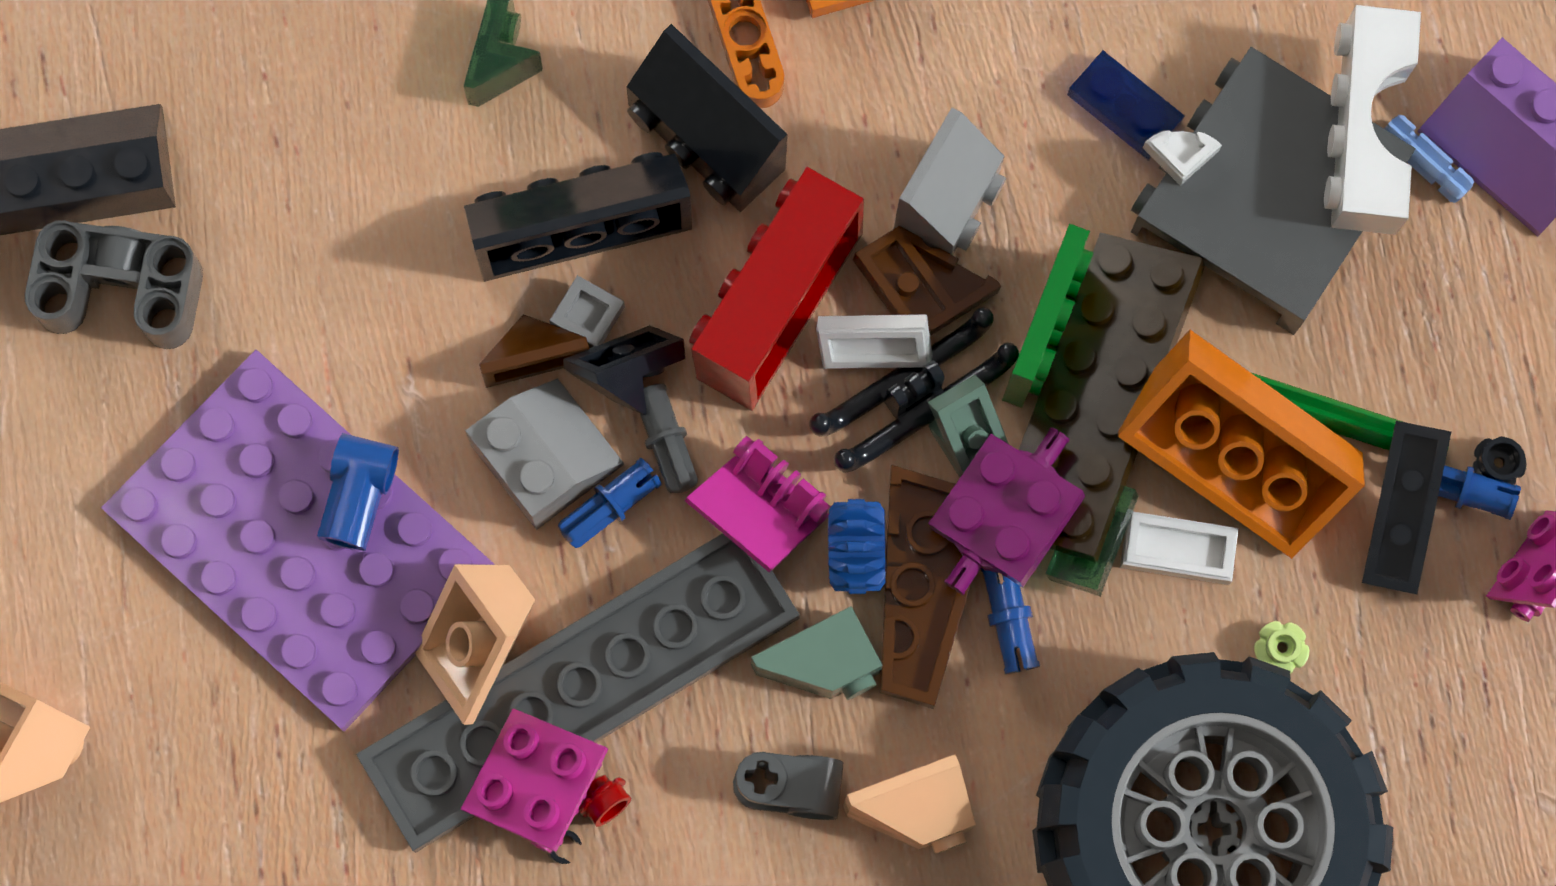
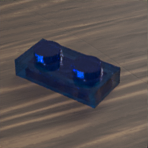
[1067,50,1185,161]

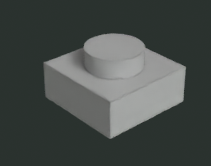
[549,275,625,348]

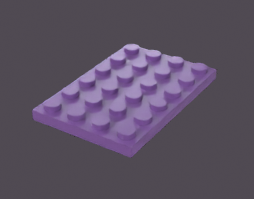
[101,350,495,732]

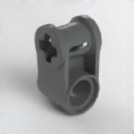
[733,752,844,820]

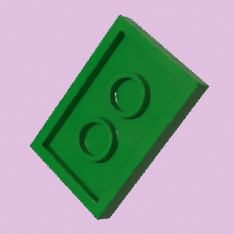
[1002,223,1094,408]

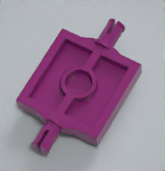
[928,427,1085,595]

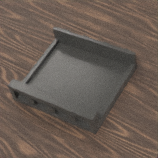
[1130,47,1416,335]

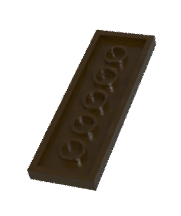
[1019,232,1205,563]

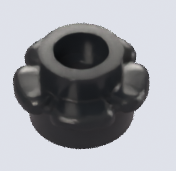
[1472,436,1527,485]

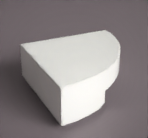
[1143,130,1222,186]

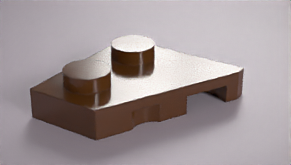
[853,226,1001,336]

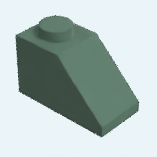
[751,606,883,700]

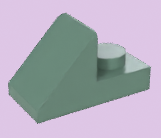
[928,375,1009,477]

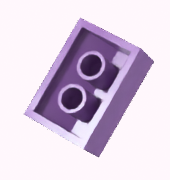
[1417,37,1556,237]

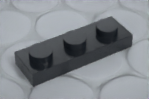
[1362,420,1452,595]

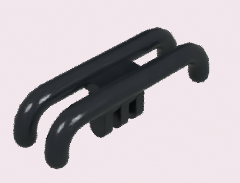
[809,307,1019,472]

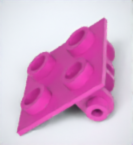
[685,436,831,572]
[1486,510,1556,622]
[461,708,608,854]

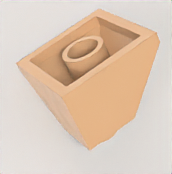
[415,564,535,725]
[0,682,90,803]
[843,754,976,854]

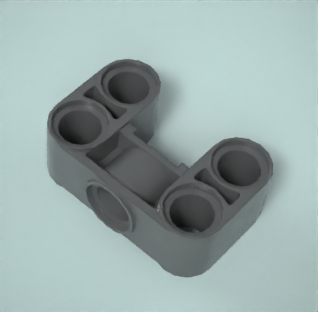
[25,220,203,349]

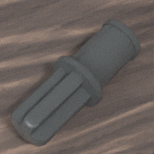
[640,384,698,493]

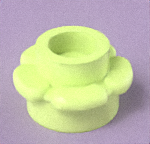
[1254,621,1310,674]

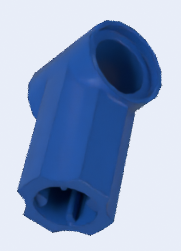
[317,433,399,551]

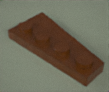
[880,465,971,709]

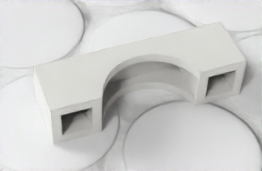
[1324,5,1421,235]

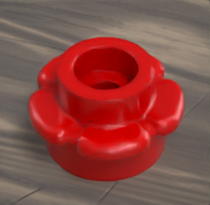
[579,775,632,827]

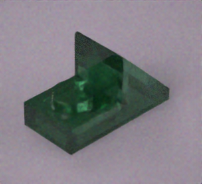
[464,0,543,107]

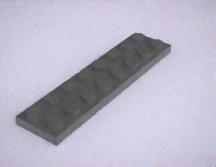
[356,533,800,853]

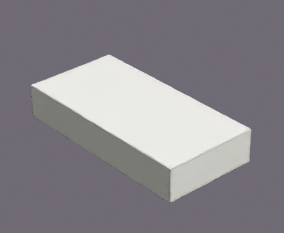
[816,314,932,369]
[1120,511,1239,585]

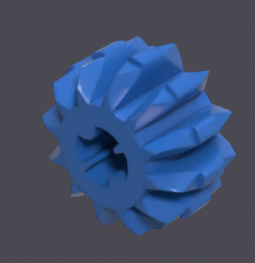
[828,499,886,594]

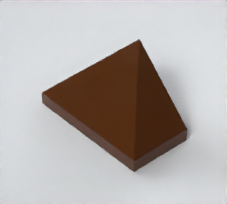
[479,314,589,388]

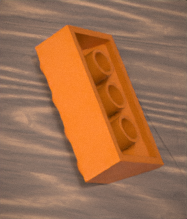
[1118,329,1365,559]

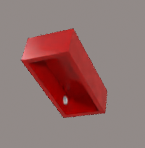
[689,167,864,411]

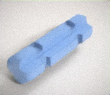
[1384,115,1474,203]

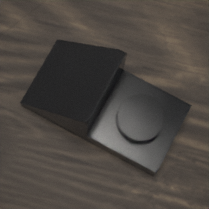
[563,325,686,415]

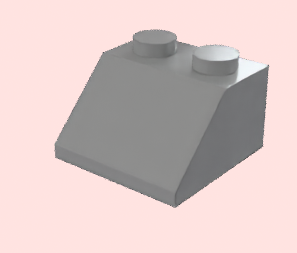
[893,108,1006,255]
[465,378,624,530]

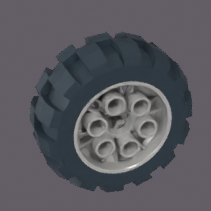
[1032,652,1394,886]

